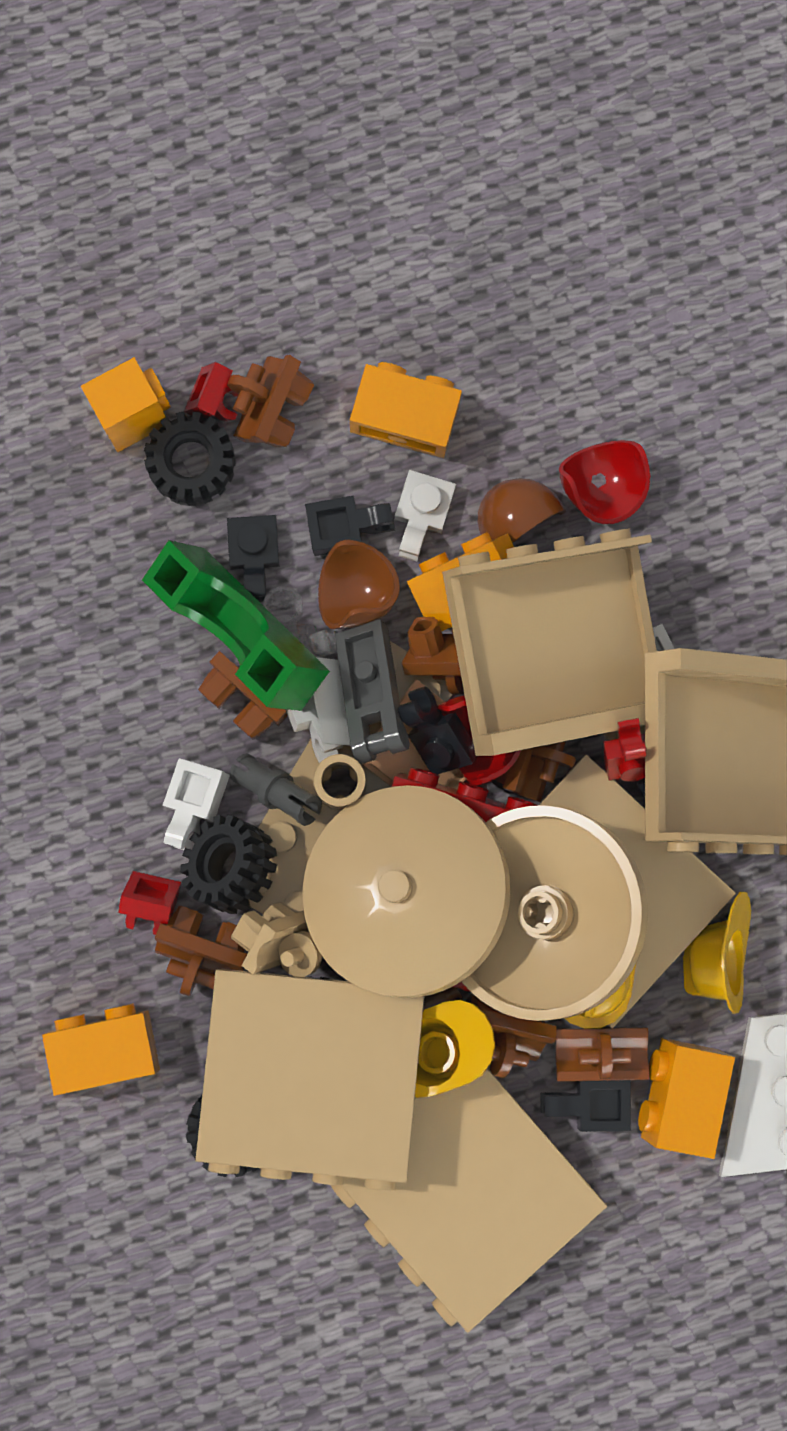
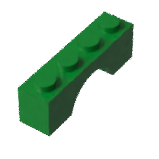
[142,540,330,711]

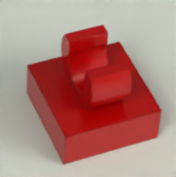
[184,362,239,421]
[118,871,181,935]

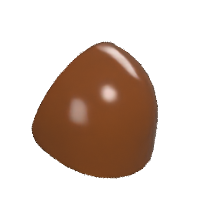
[478,478,566,543]
[318,540,400,629]

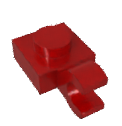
[603,718,647,781]

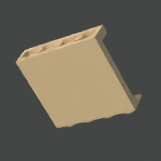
[442,528,657,756]
[645,648,787,855]
[538,755,736,1029]
[195,969,425,1190]
[330,1068,607,1333]

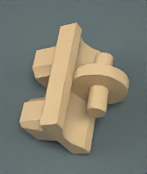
[231,902,322,978]

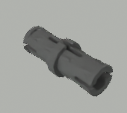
[230,753,322,826]

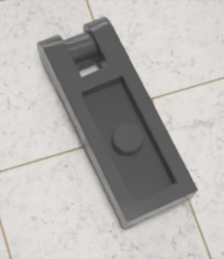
[335,619,410,765]

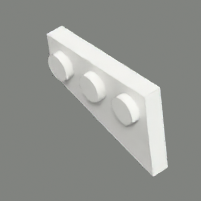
[719,1013,787,1177]

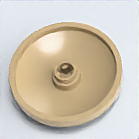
[303,785,511,998]
[462,806,648,1021]

